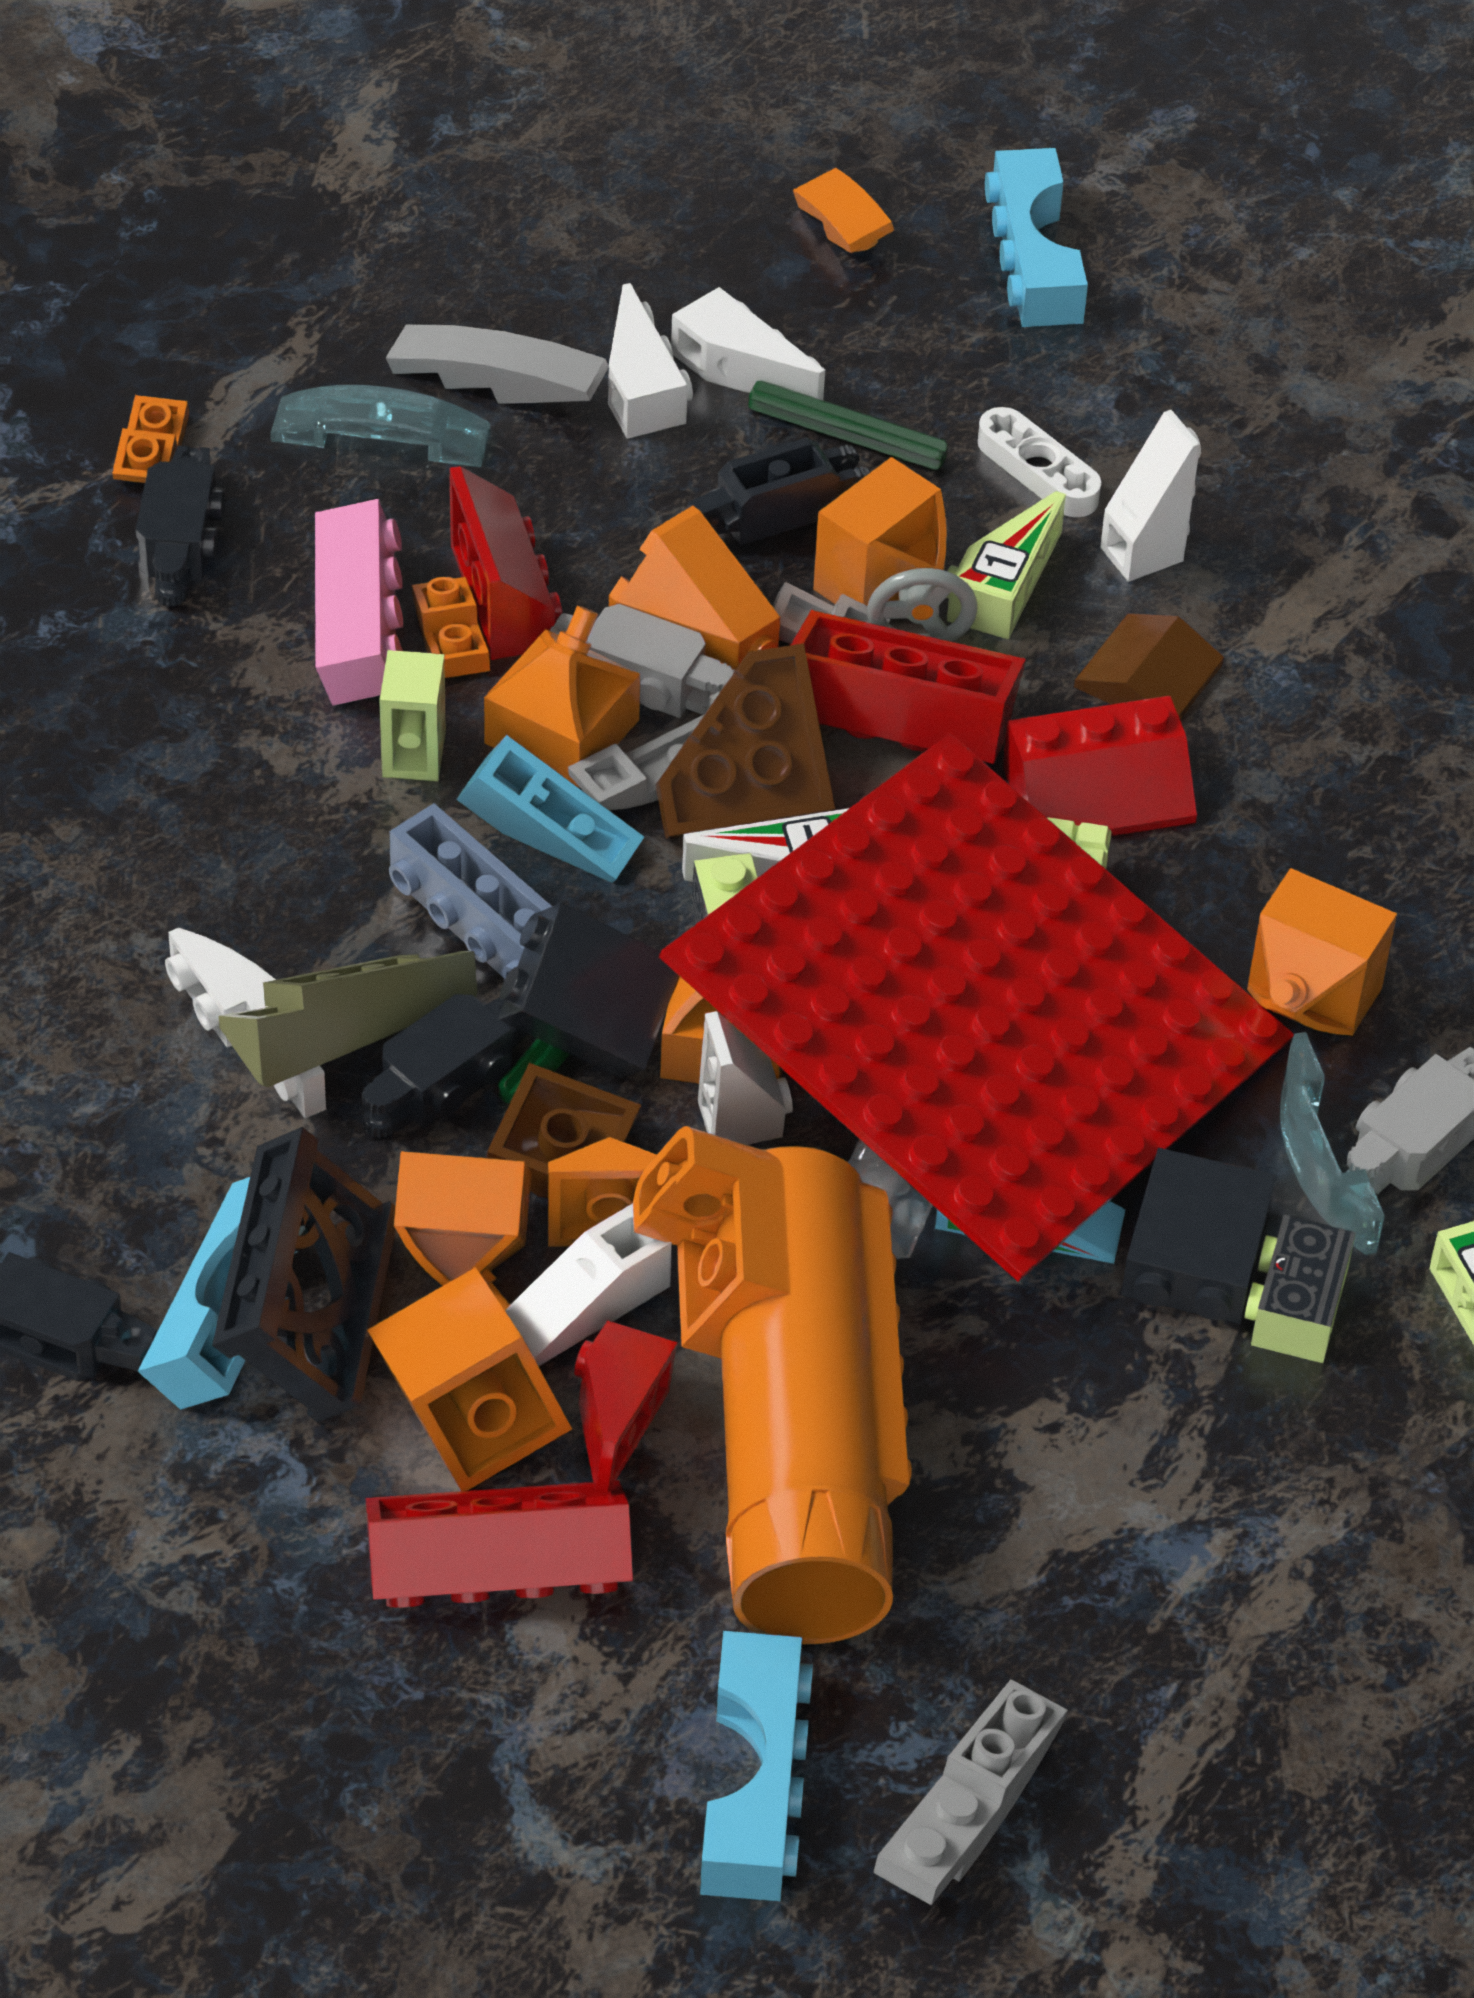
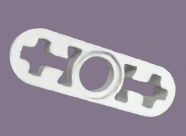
[978,407,1101,517]

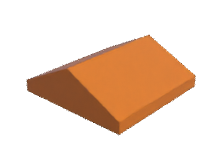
[548,1137,657,1247]

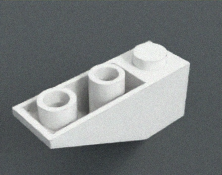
[608,283,693,439]
[671,287,825,400]
[1100,410,1201,582]
[505,1203,672,1367]

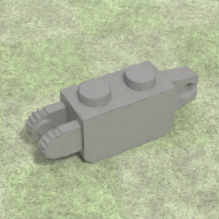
[550,604,735,718]
[1342,1047,1474,1202]

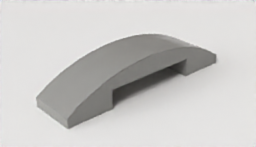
[568,692,720,810]

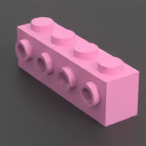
[315,499,403,706]

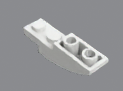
[165,928,326,1119]

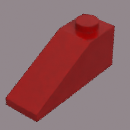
[574,1321,678,1495]

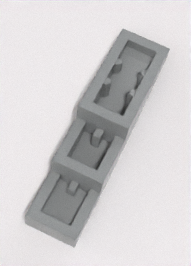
[386,324,609,404]

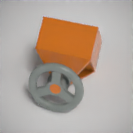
[813,457,978,642]

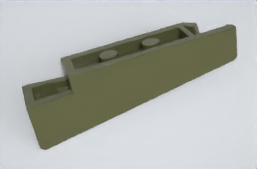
[218,951,477,1087]

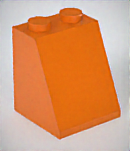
[367,1267,572,1491]

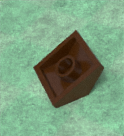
[1074,613,1224,720]
[486,1063,641,1198]

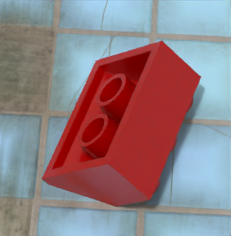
[450,466,562,660]
[1003,696,1197,836]

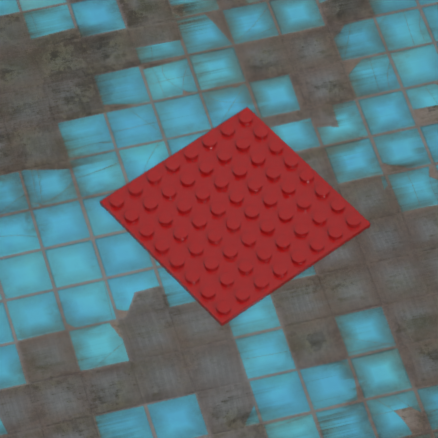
[659,733,1295,1282]

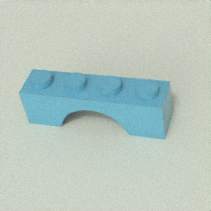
[985,148,1088,327]
[138,1177,305,1410]
[700,1631,813,1901]

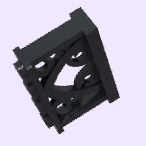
[212,1127,396,1422]

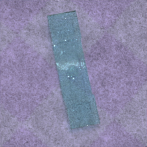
[271,385,490,467]
[1280,1032,1385,1255]

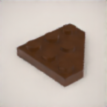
[656,643,835,840]

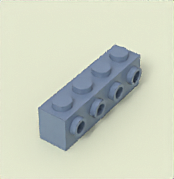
[389,803,552,980]

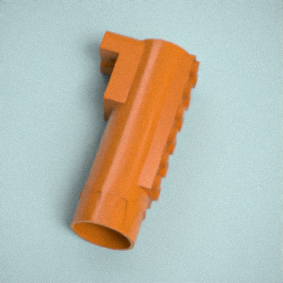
[633,1126,912,1644]

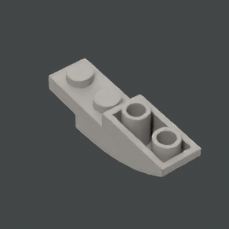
[873,1679,1068,1905]

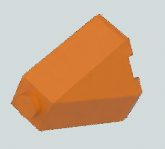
[609,506,780,672]

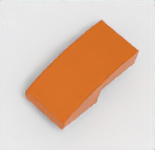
[793,168,894,253]
[112,395,190,483]
[412,577,490,678]

